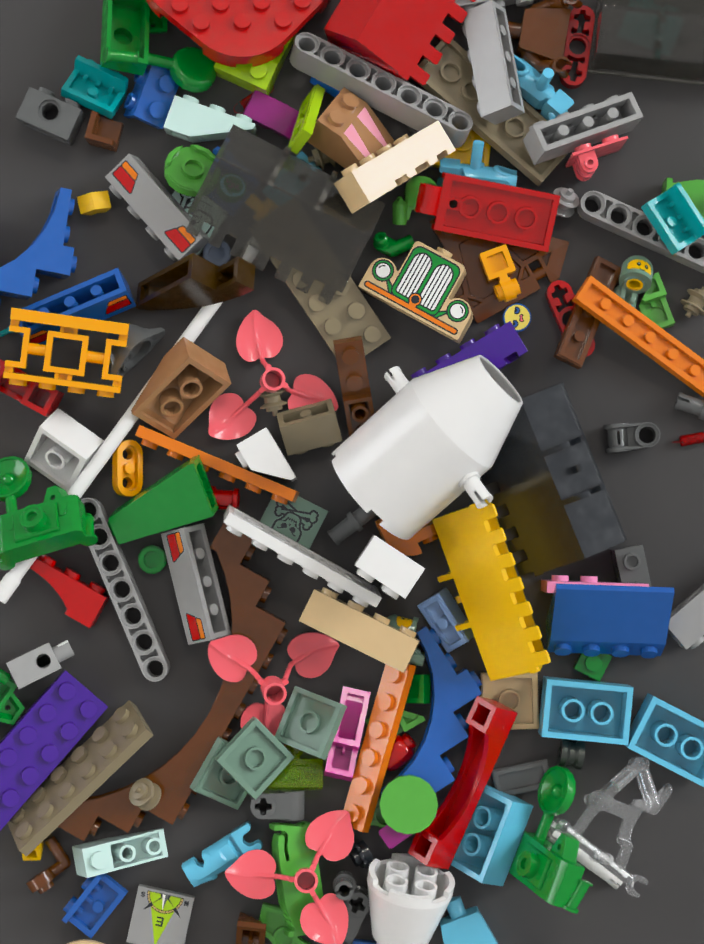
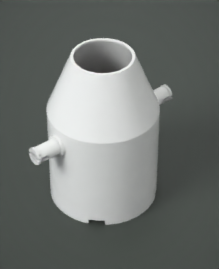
[332,355,523,540]

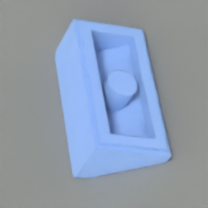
[417,588,474,653]

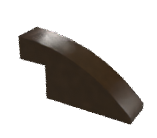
[136,253,255,310]

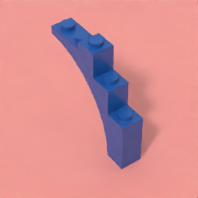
[0,188,77,301]
[380,626,482,794]

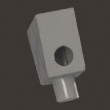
[6,640,75,689]

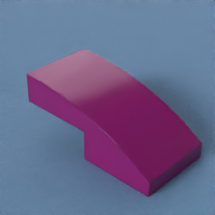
[243,90,299,141]

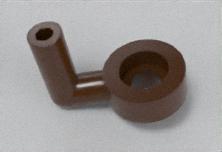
[26,836,71,894]

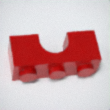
[0,359,64,417]

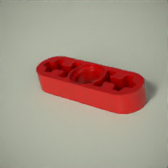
[560,5,595,89]
[545,280,595,357]

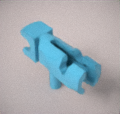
[514,54,574,121]
[437,140,517,187]
[181,821,263,887]

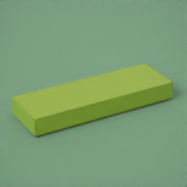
[288,84,325,154]

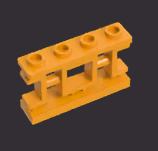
[3,308,129,398]

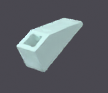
[164,95,257,143]
[72,828,168,878]

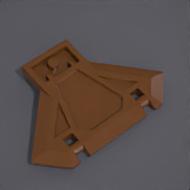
[429,218,569,324]

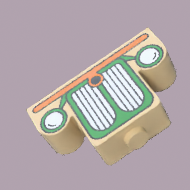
[358,241,473,344]

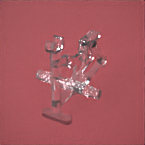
[551,756,673,898]

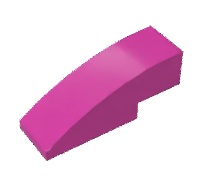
[323,686,371,782]

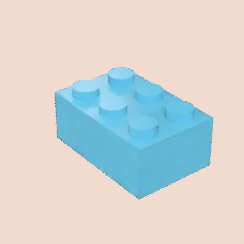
[538,676,634,745]
[624,693,704,787]

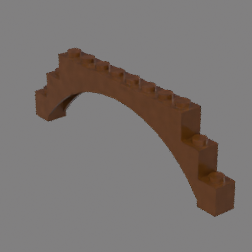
[58,523,288,841]

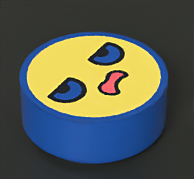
[502,303,531,333]

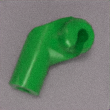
[373,232,414,257]

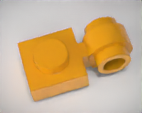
[479,244,521,302]

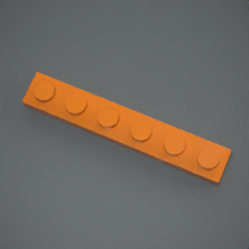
[572,276,704,398]
[135,425,300,505]
[343,664,416,833]

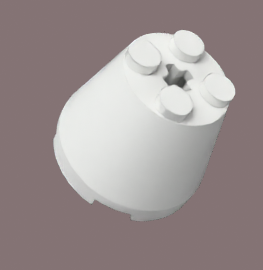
[367,853,455,944]

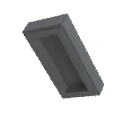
[492,758,549,795]

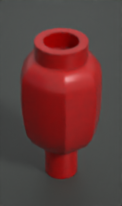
[386,733,417,771]

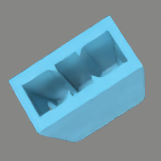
[440,896,498,944]

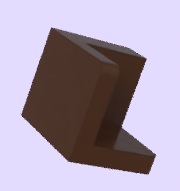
[85,111,124,152]

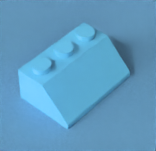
[451,785,533,886]

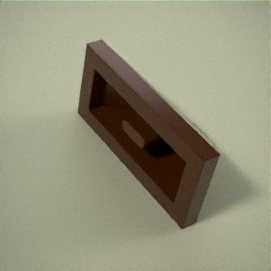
[236,912,266,944]

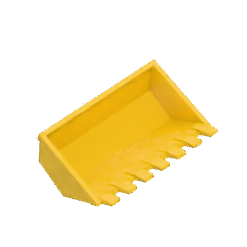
[432,499,551,681]

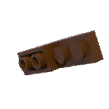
[333,336,374,437]

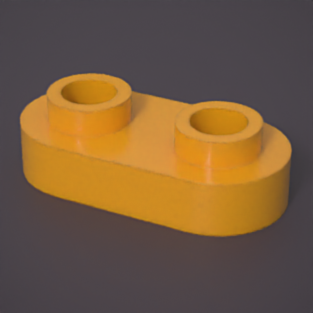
[112,440,143,497]

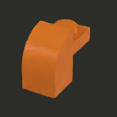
[375,518,438,556]

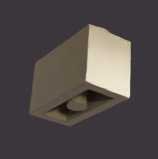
[276,399,343,456]

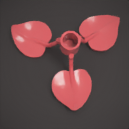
[208,310,339,440]
[208,632,340,736]
[225,810,354,944]

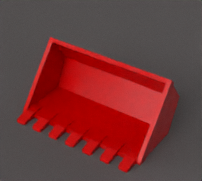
[324,0,476,86]

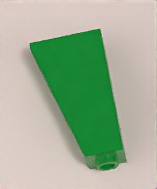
[108,455,219,545]

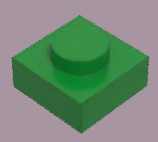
[573,653,612,682]
[406,674,430,704]

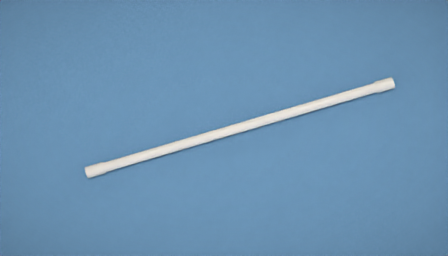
[0,235,263,604]

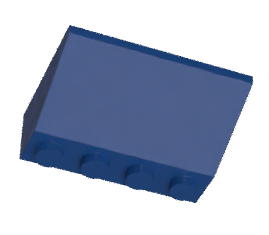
[546,584,674,658]

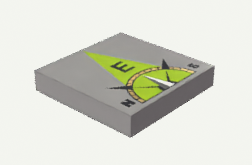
[126,884,195,944]

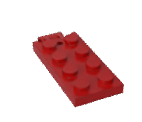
[414,172,560,252]

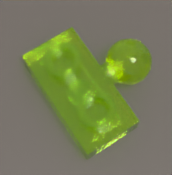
[266,744,323,790]

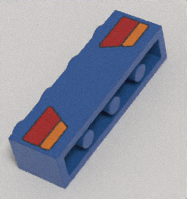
[20,268,136,345]

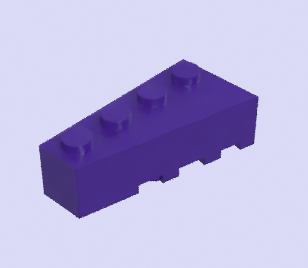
[411,321,528,379]

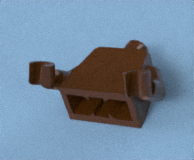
[508,0,583,78]

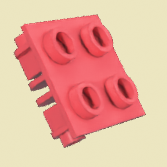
[565,134,628,181]

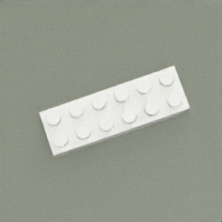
[223,505,382,608]

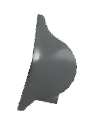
[102,324,166,382]

